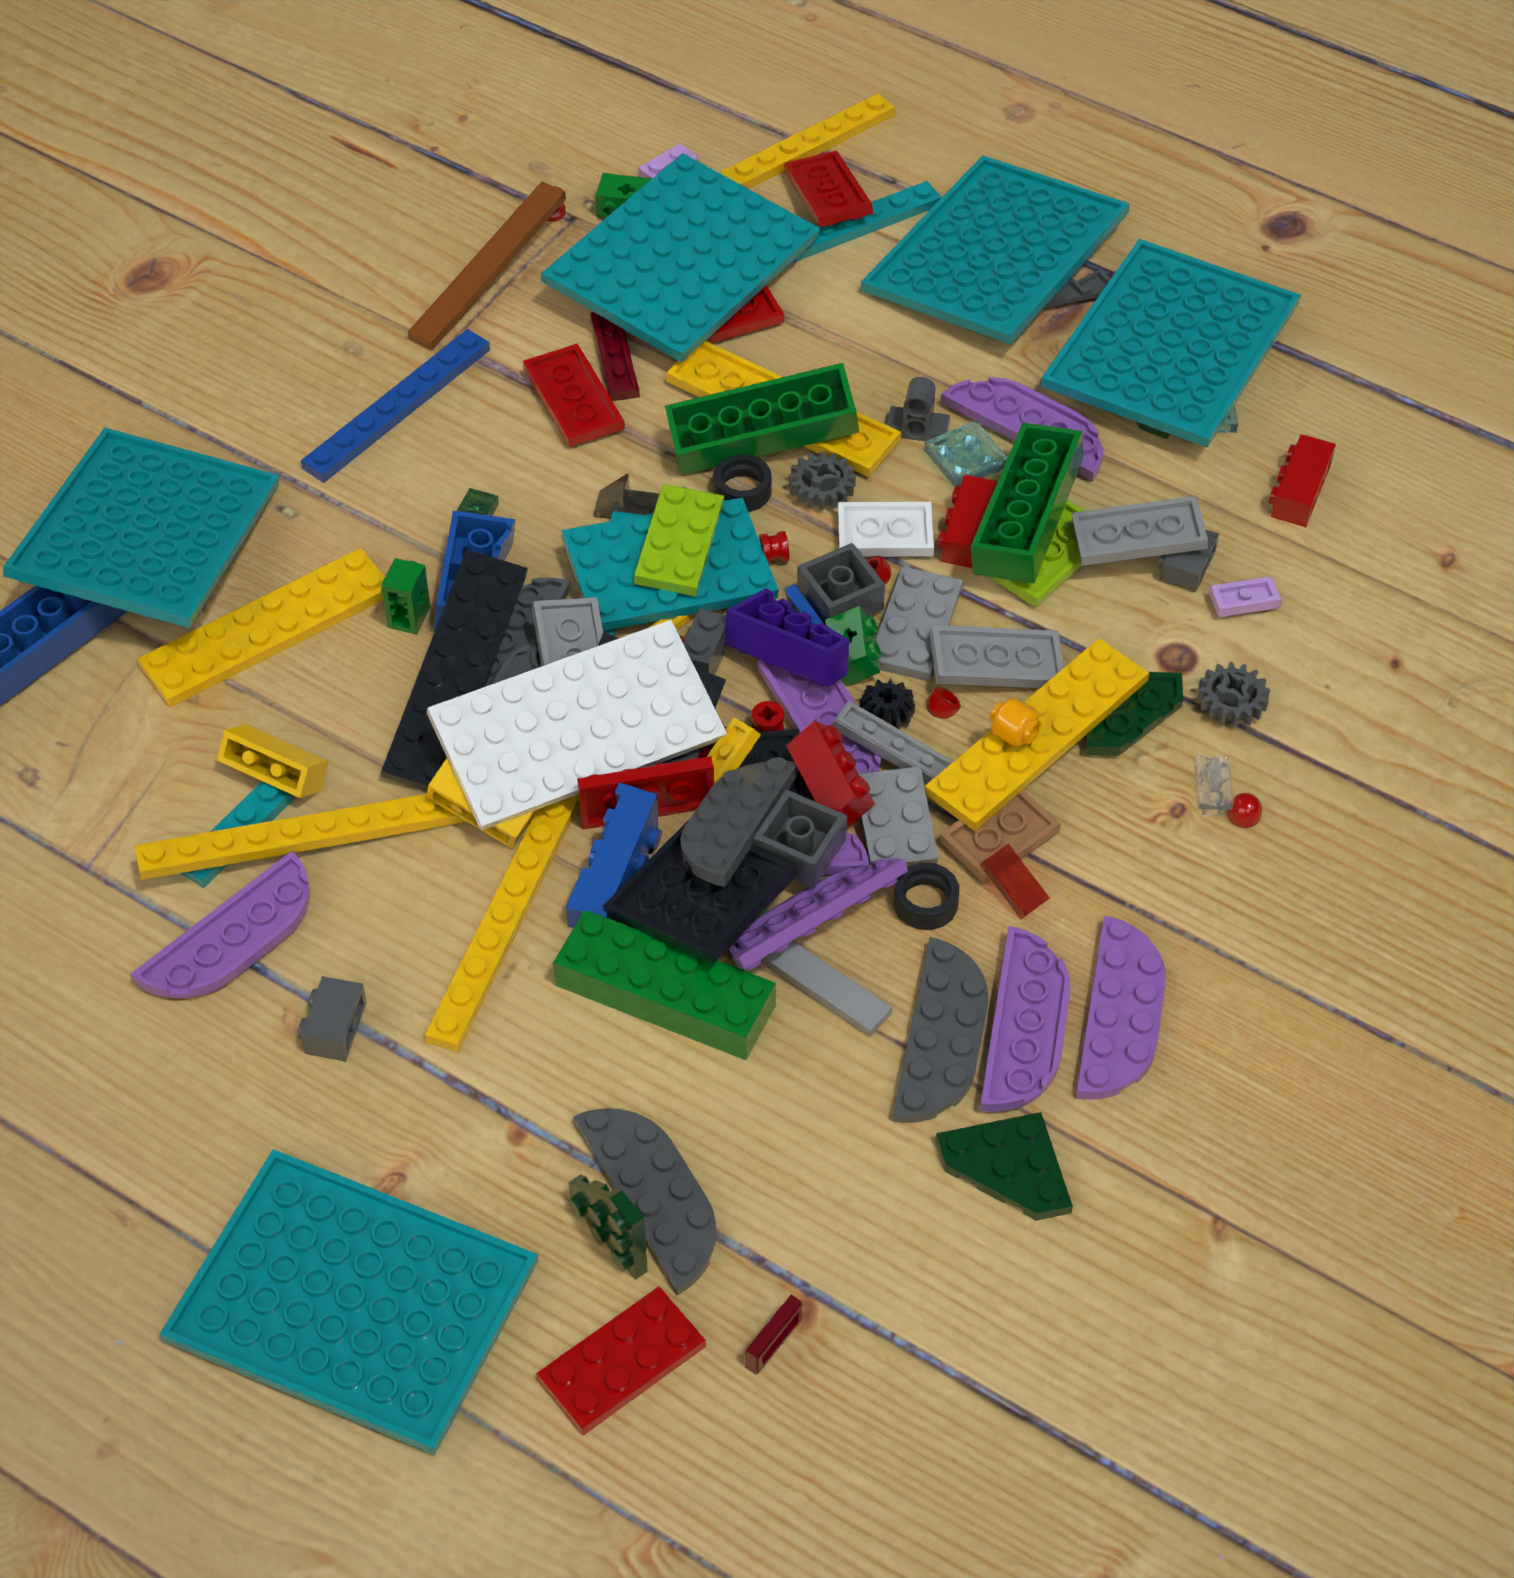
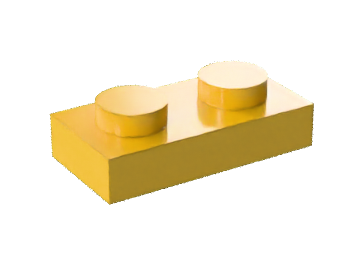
[707,718,761,784]

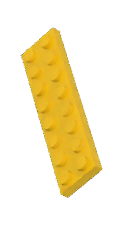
[666,341,901,477]
[137,548,385,708]
[925,638,1149,831]

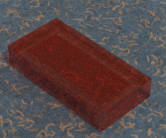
[980,843,1050,920]

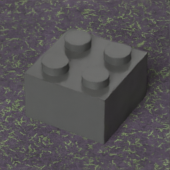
[797,543,885,625]
[753,789,847,889]

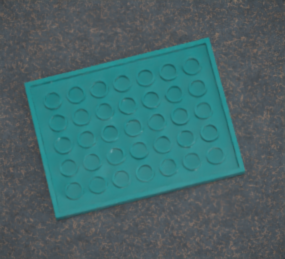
[541,153,820,363]
[861,155,1129,345]
[1041,239,1301,448]
[3,427,280,628]
[160,1149,539,1455]

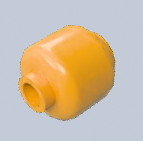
[989,698,1041,747]

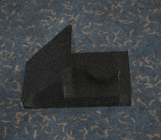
[594,474,660,519]

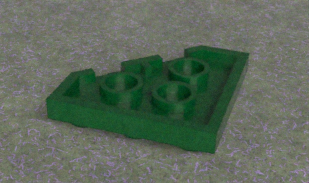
[1085,672,1184,756]
[935,1112,1073,1221]
[568,1175,648,1280]

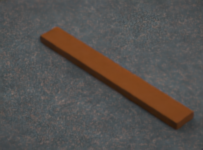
[408,181,566,350]

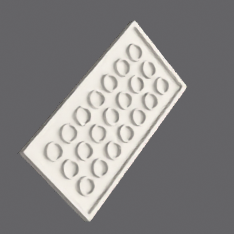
[427,620,727,831]

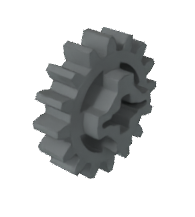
[789,451,856,510]
[1197,662,1270,727]

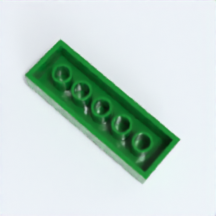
[665,363,859,475]
[971,422,1083,584]
[553,910,776,1060]

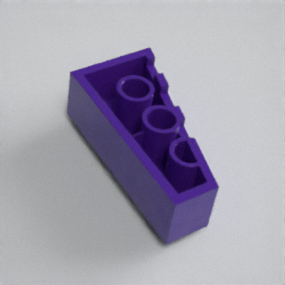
[725,588,850,687]

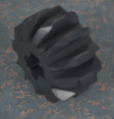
[859,678,915,729]

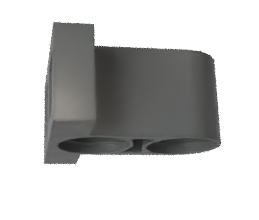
[886,377,950,445]

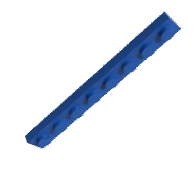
[301,329,490,483]

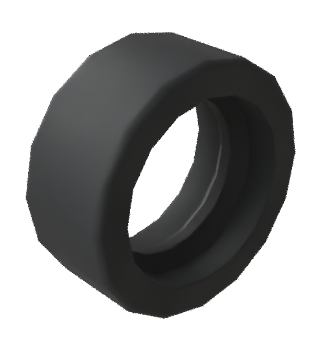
[714,454,772,512]
[894,862,959,930]

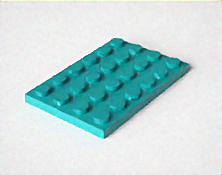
[561,498,779,631]

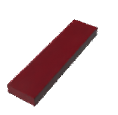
[590,312,640,401]

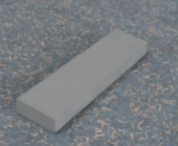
[832,700,954,784]
[761,940,892,1037]

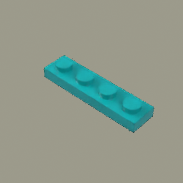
[180,781,294,888]

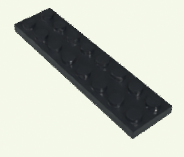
[381,549,528,791]

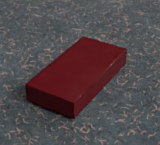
[745,1294,802,1375]

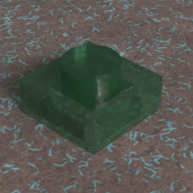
[457,488,499,516]

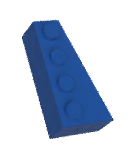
[434,510,516,630]
[566,782,662,928]

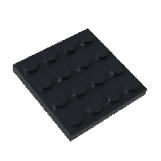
[603,820,798,964]

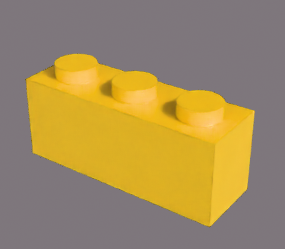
[216,723,329,798]
[426,758,536,849]

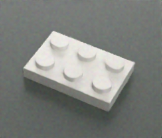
[838,502,934,557]

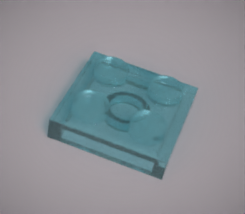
[924,420,1008,487]

